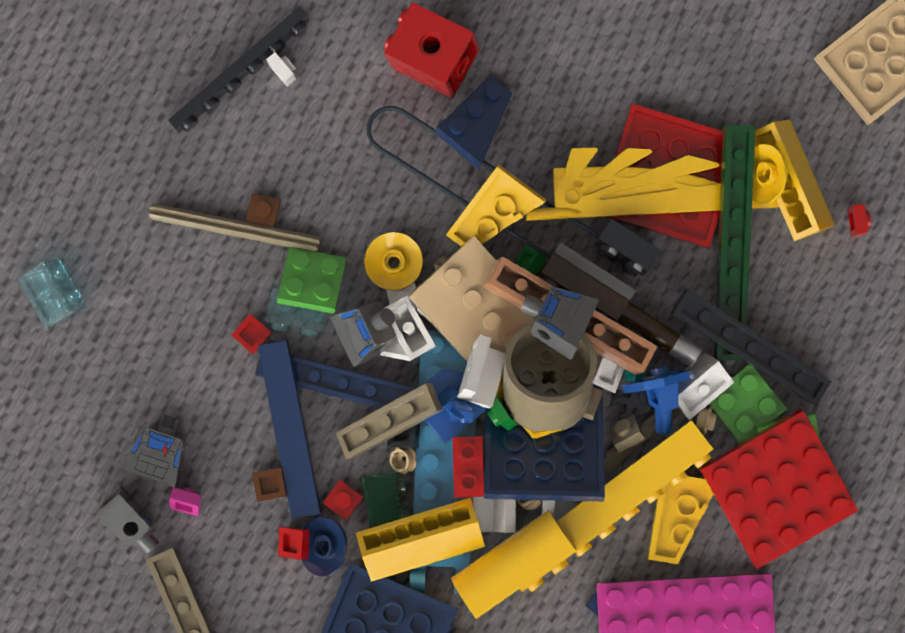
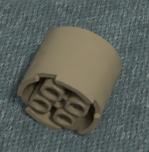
[502,323,597,432]

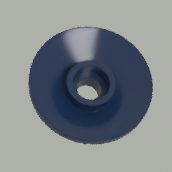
[302,517,348,576]

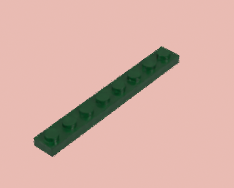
[714,125,755,361]

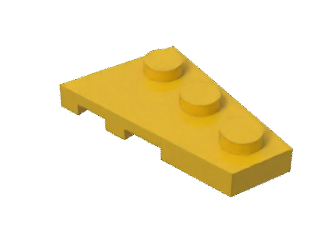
[446,164,546,246]
[647,476,713,565]

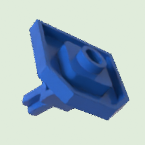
[622,366,696,434]
[424,369,488,444]

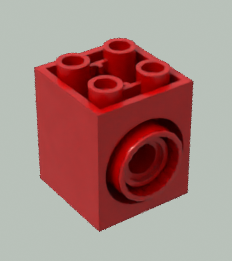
[383,2,480,99]

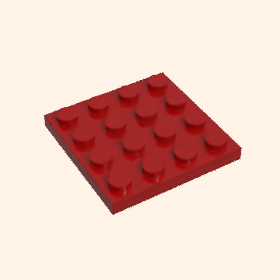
[606,103,723,249]
[699,409,859,569]

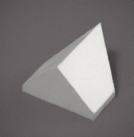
[380,295,436,361]

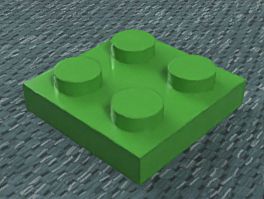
[277,247,346,314]
[708,364,787,444]

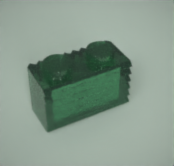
[362,472,410,528]

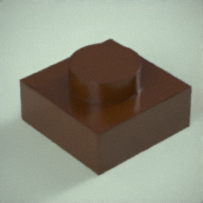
[245,193,281,228]
[252,467,287,502]

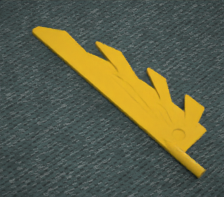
[525,148,780,221]

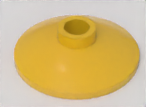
[752,144,787,203]
[364,232,423,291]

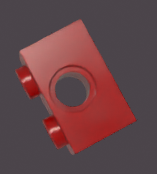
[452,436,484,498]

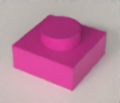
[169,488,202,517]

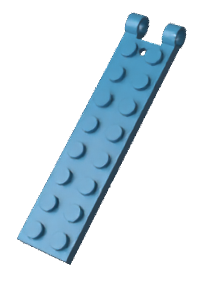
[410,331,476,594]

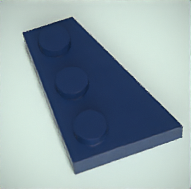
[435,75,512,170]

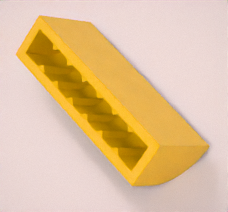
[754,120,835,241]
[356,498,485,582]
[451,510,576,619]

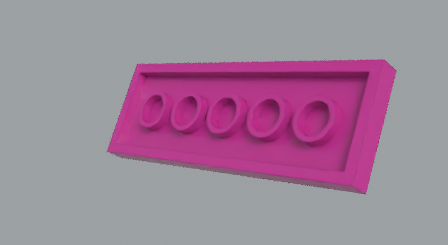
[596,573,775,633]

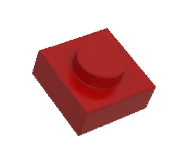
[847,204,871,237]
[231,314,273,355]
[323,480,364,521]
[278,526,310,560]

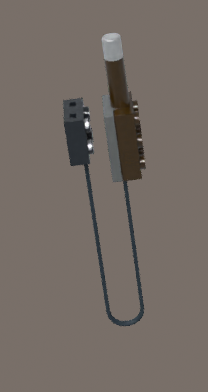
[367,106,702,367]

